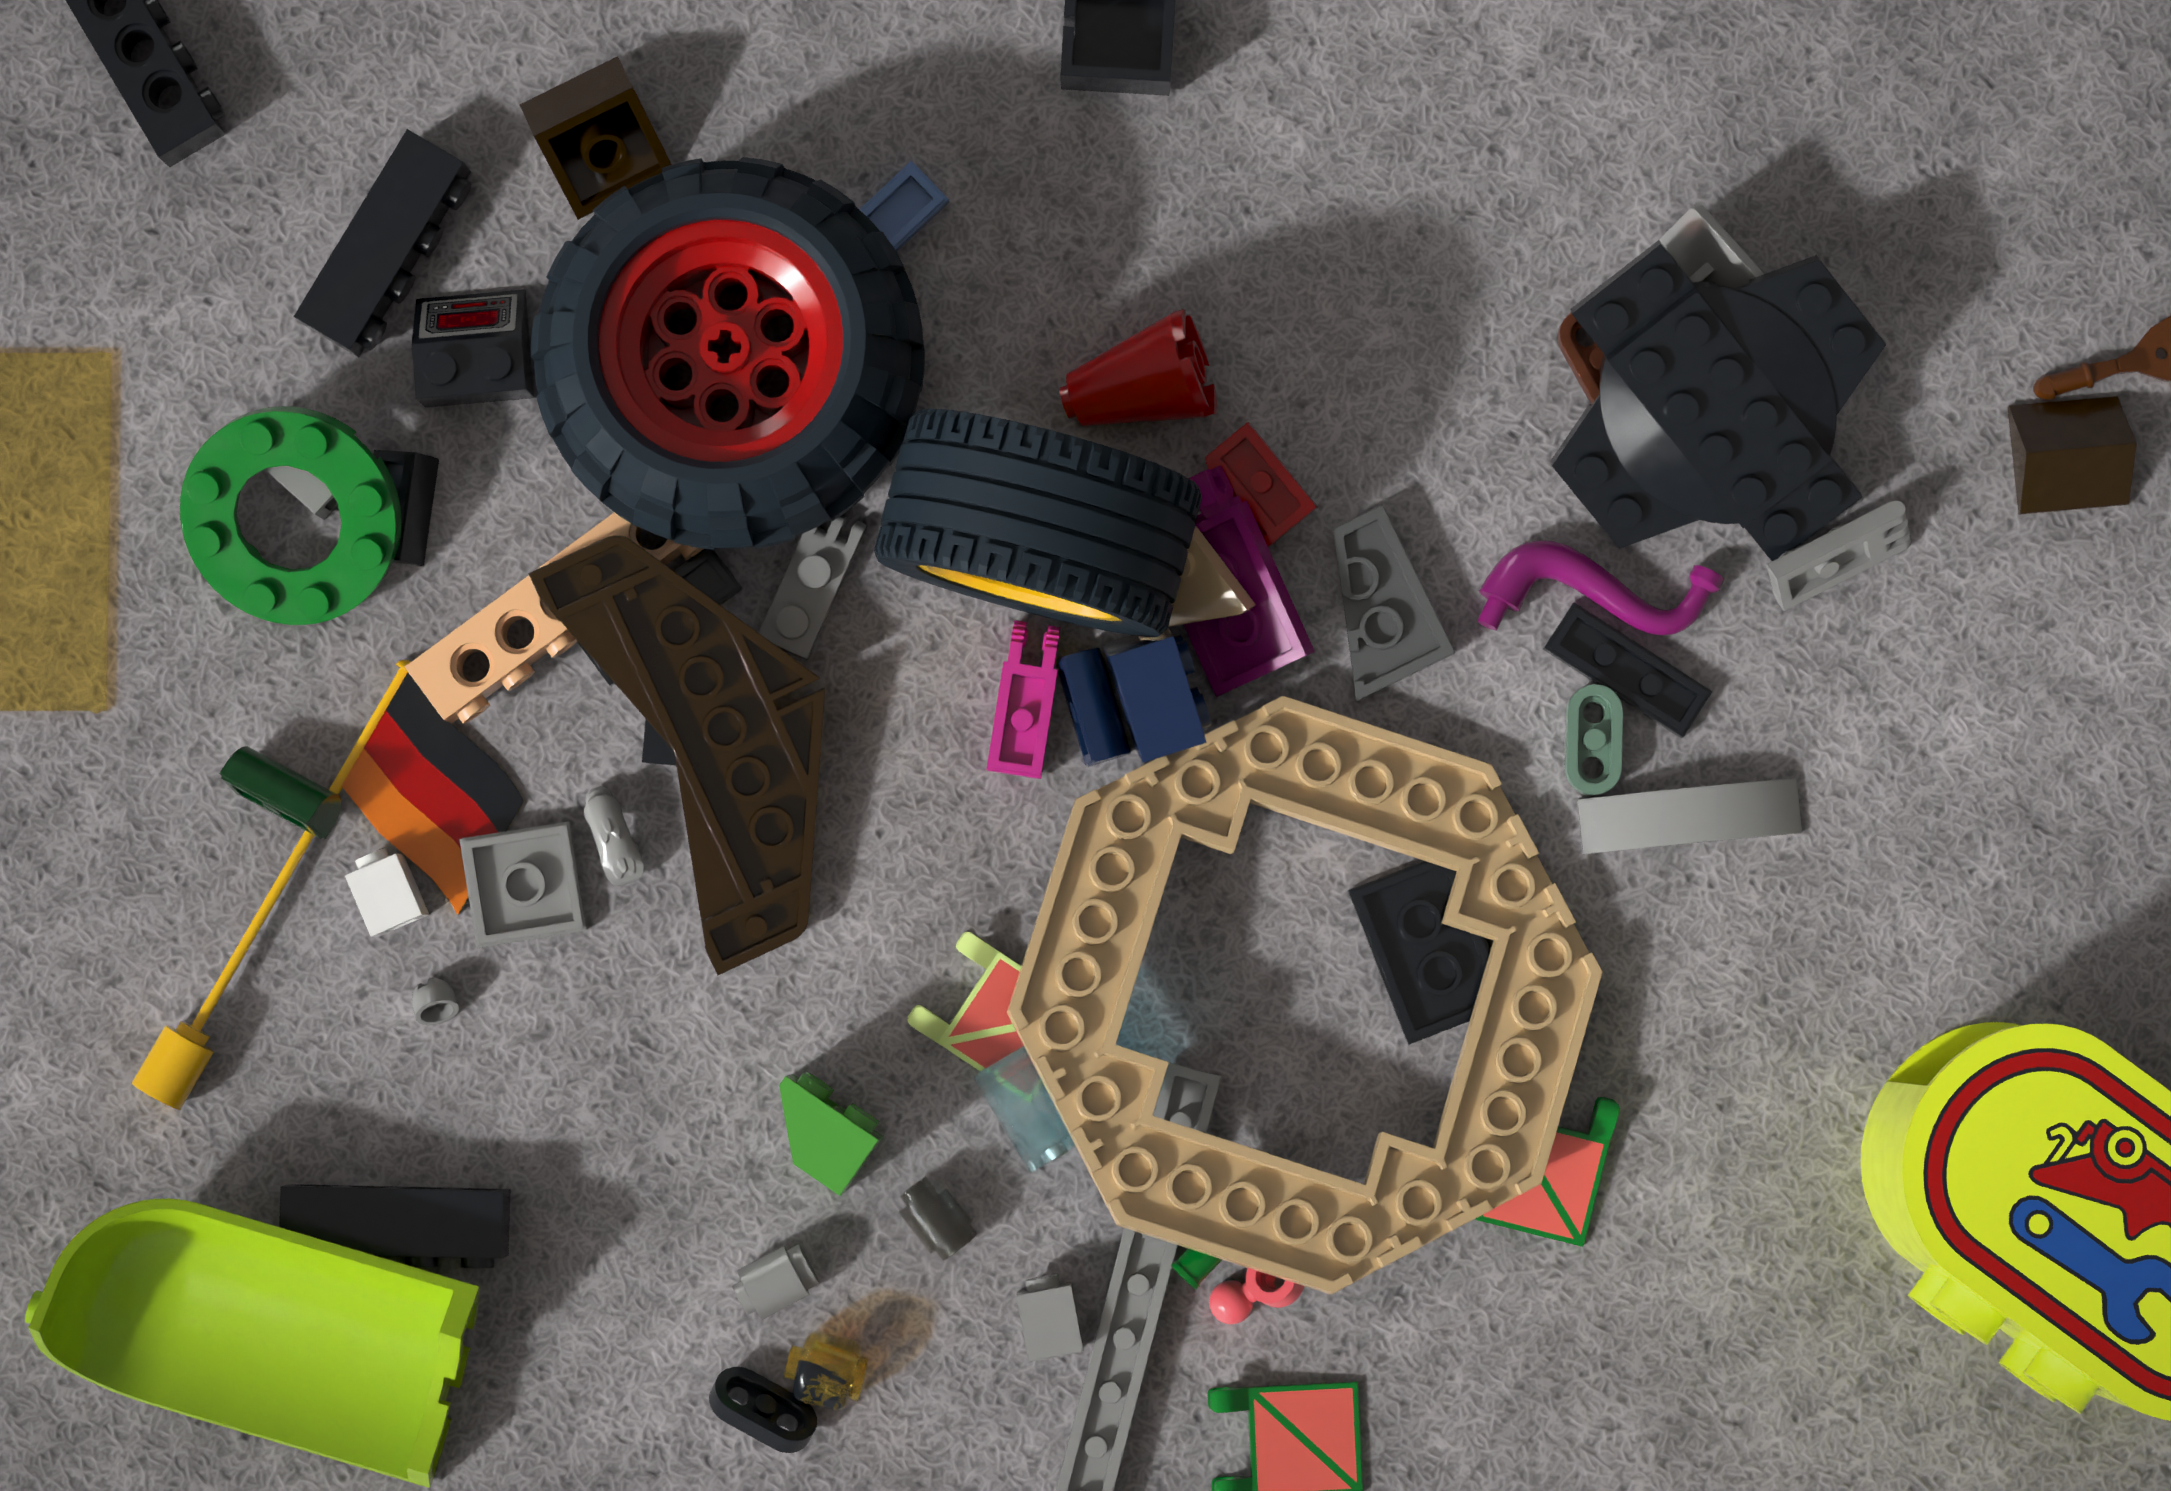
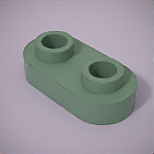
[1564,684,1623,795]

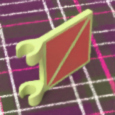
[907,931,1043,1104]

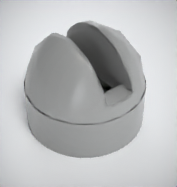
[412,977,459,1025]

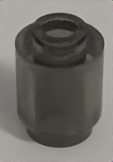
[898,1176,978,1261]

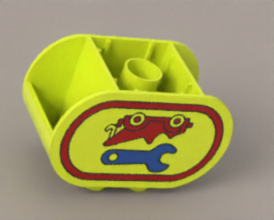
[1861,1022,2171,1421]

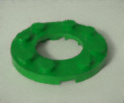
[180,406,402,625]

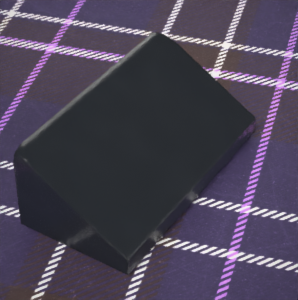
[373,450,439,566]

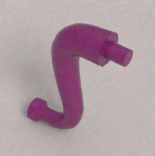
[1477,540,1724,635]

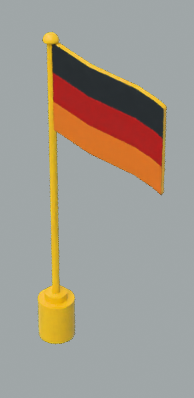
[132,659,524,1110]

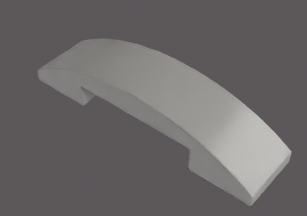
[1577,778,1802,854]

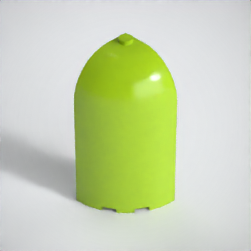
[25,1198,479,1488]

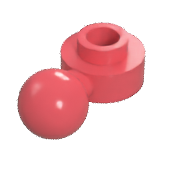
[1209,1268,1304,1324]

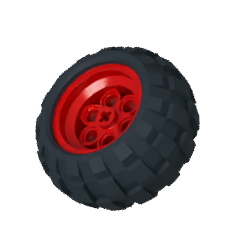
[531,157,925,550]

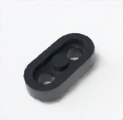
[709,1367,817,1453]

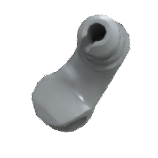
[584,787,644,886]

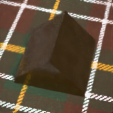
[2007,396,2137,515]

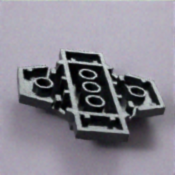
[1551,240,1886,561]

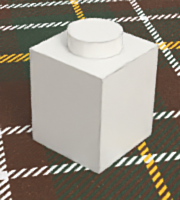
[345,848,430,937]

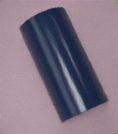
[1056,648,1131,767]

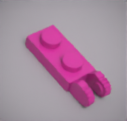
[986,620,1061,779]

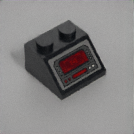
[411,289,534,408]

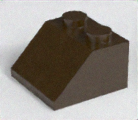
[520,56,672,220]

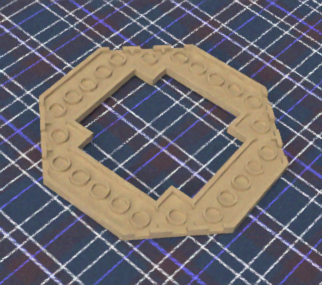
[1007,696,1603,1294]

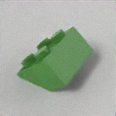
[779,1071,884,1196]

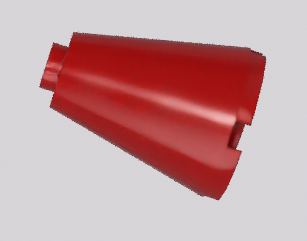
[1060,309,1218,426]

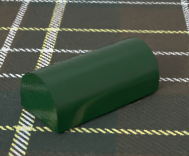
[219,746,342,839]

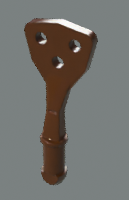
[2033,316,2171,400]

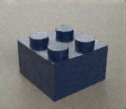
[1102,629,1212,763]

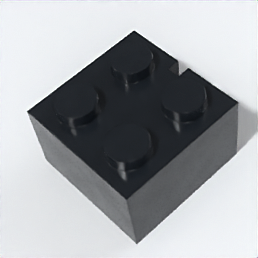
[1060,0,1175,96]

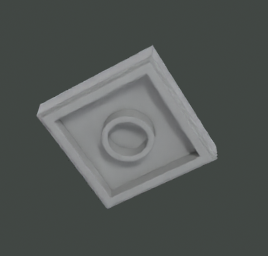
[459,822,587,948]

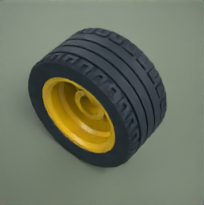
[874,408,1202,637]

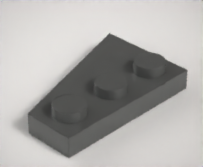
[1333,505,1455,701]

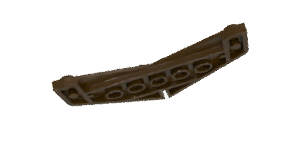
[528,535,825,976]

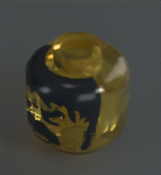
[784,1331,869,1411]

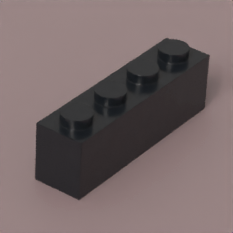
[293,129,472,358]
[279,1184,511,1269]

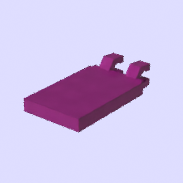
[1183,465,1315,697]

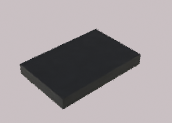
[1348,861,1490,1045]

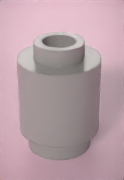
[732,1244,819,1320]

